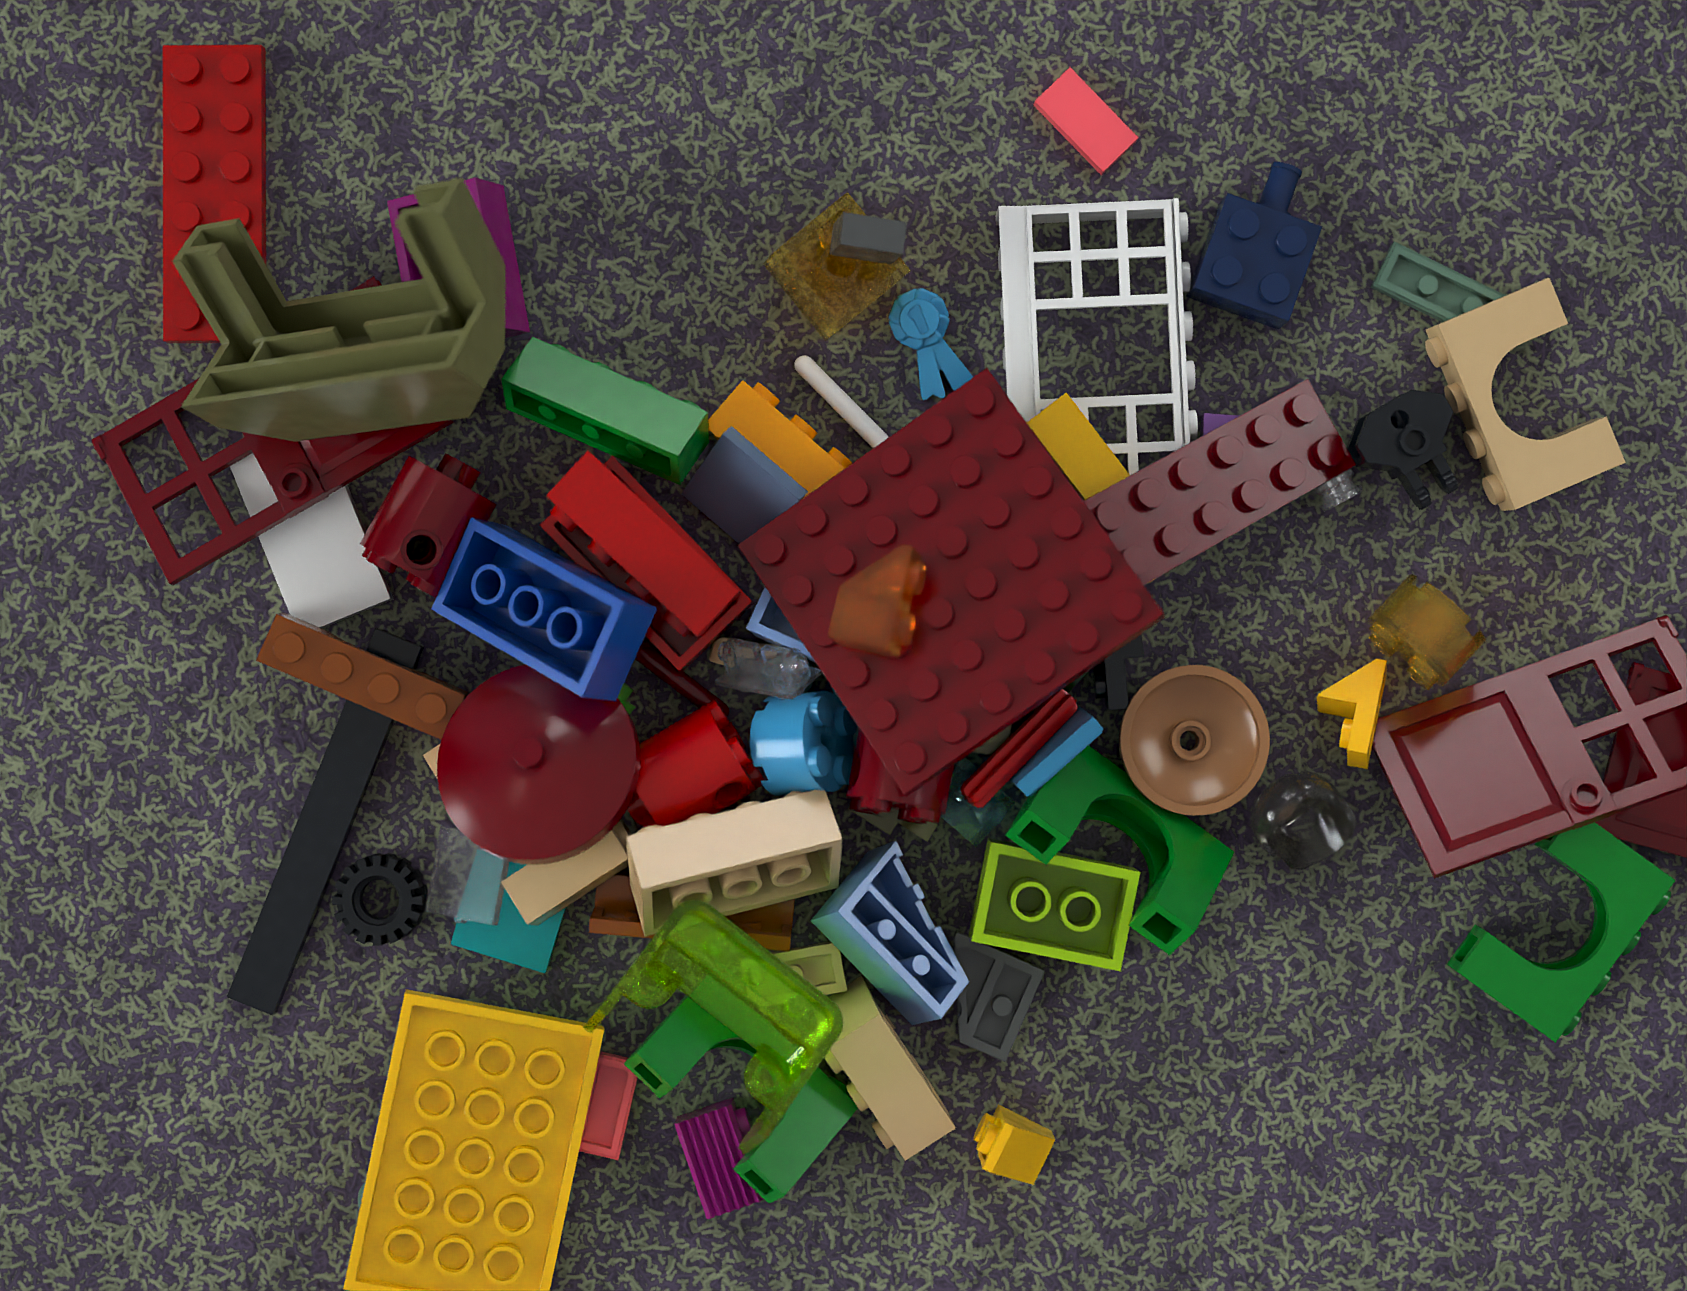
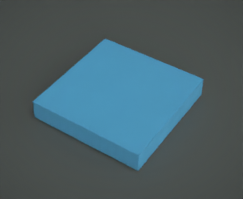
[1010,705,1104,797]

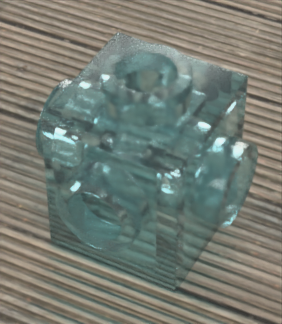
[941,757,1016,847]

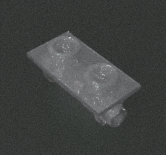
[714,638,822,700]

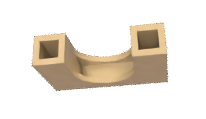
[1425,278,1626,511]
[423,744,632,926]

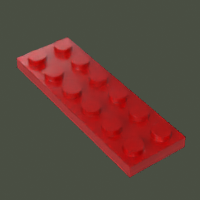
[163,45,266,343]

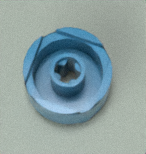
[750,691,858,796]

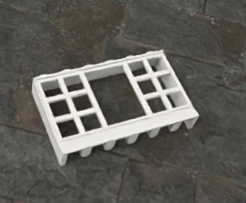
[996,198,1198,499]

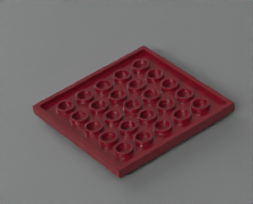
[738,368,1165,796]

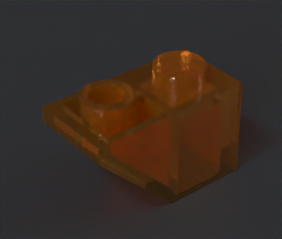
[828,545,926,658]

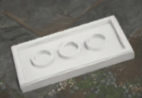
[230,453,394,628]

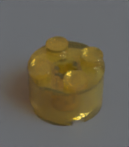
[1368,574,1486,690]

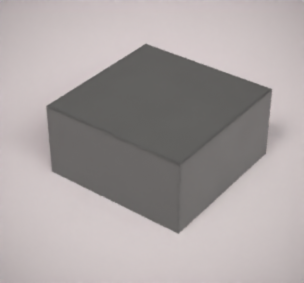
[830,212,907,264]

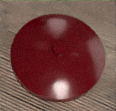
[437,664,641,865]

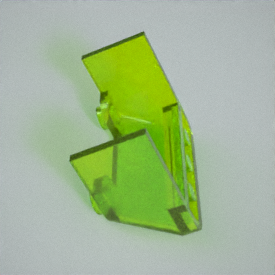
[583,900,843,1154]

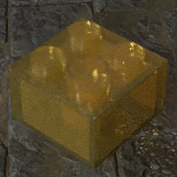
[763,192,911,341]

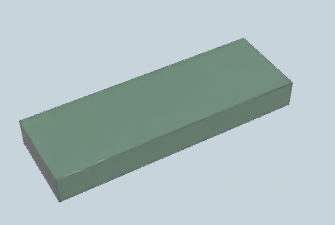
[1370,241,1505,322]

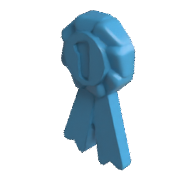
[888,287,973,400]

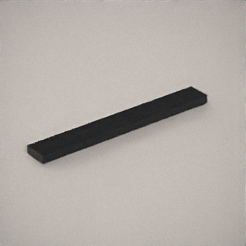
[227,628,424,1016]

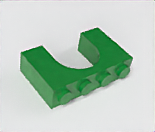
[1005,745,1234,955]
[1447,822,1676,1043]
[624,968,858,1204]

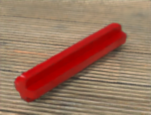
[960,689,1078,808]

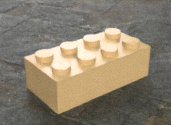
[626,790,842,936]

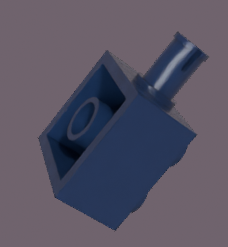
[1186,162,1322,329]

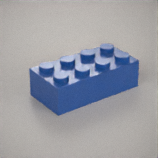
[431,517,657,701]

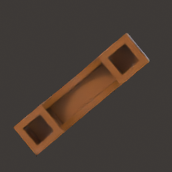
[256,612,468,740]

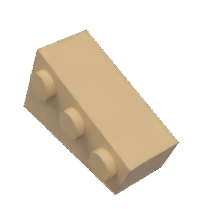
[812,976,956,1161]

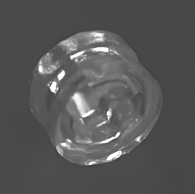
[1312,468,1363,512]

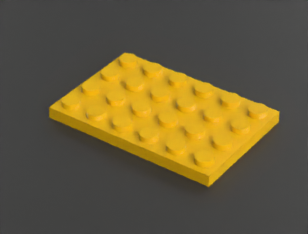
[343,989,604,1291]

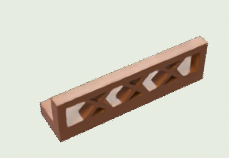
[589,870,795,951]

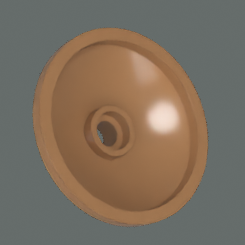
[1119,665,1270,816]

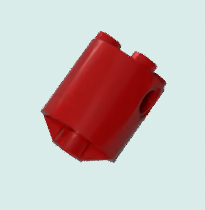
[627,699,764,827]

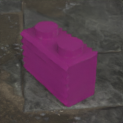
[674,1097,764,1219]

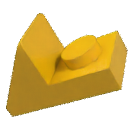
[1317,658,1387,769]

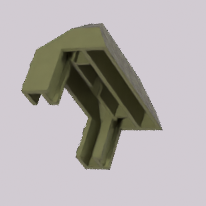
[172,178,506,442]

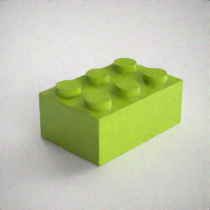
[968,838,1140,972]

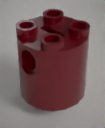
[360,453,497,598]
[846,728,954,824]

